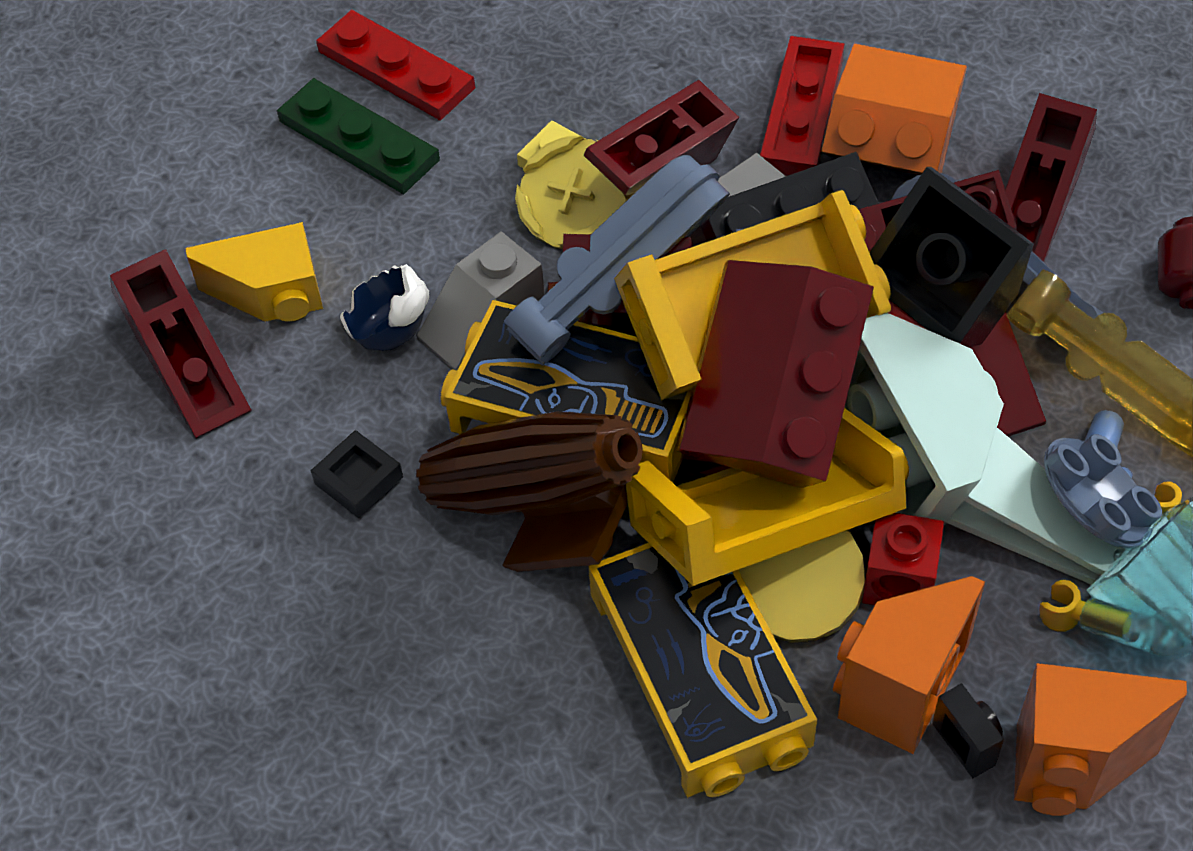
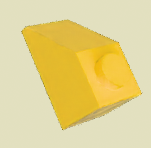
[185,222,323,322]

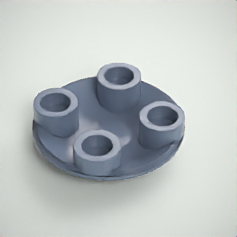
[1044,434,1162,549]

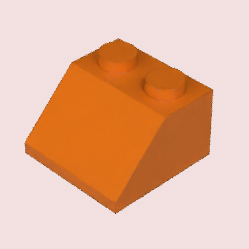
[822,43,967,175]
[833,576,985,754]
[1014,663,1187,816]

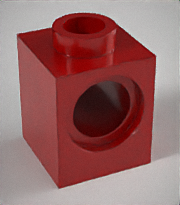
[862,513,944,605]

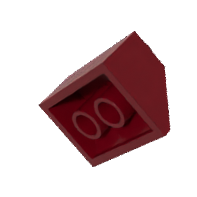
[676,260,874,488]

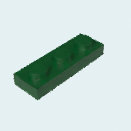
[276,78,440,195]

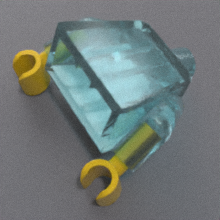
[1040,481,1193,660]

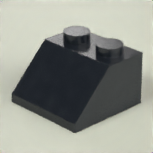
[870,167,1034,348]

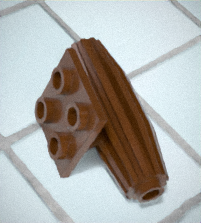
[416,411,643,572]

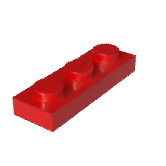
[316,10,476,121]
[760,36,845,176]

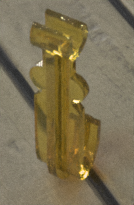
[1006,269,1193,457]

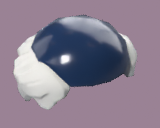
[340,264,429,351]

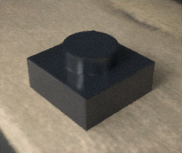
[310,430,403,518]
[932,683,1004,779]

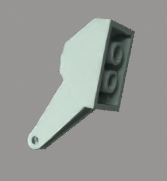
[844,313,1132,586]

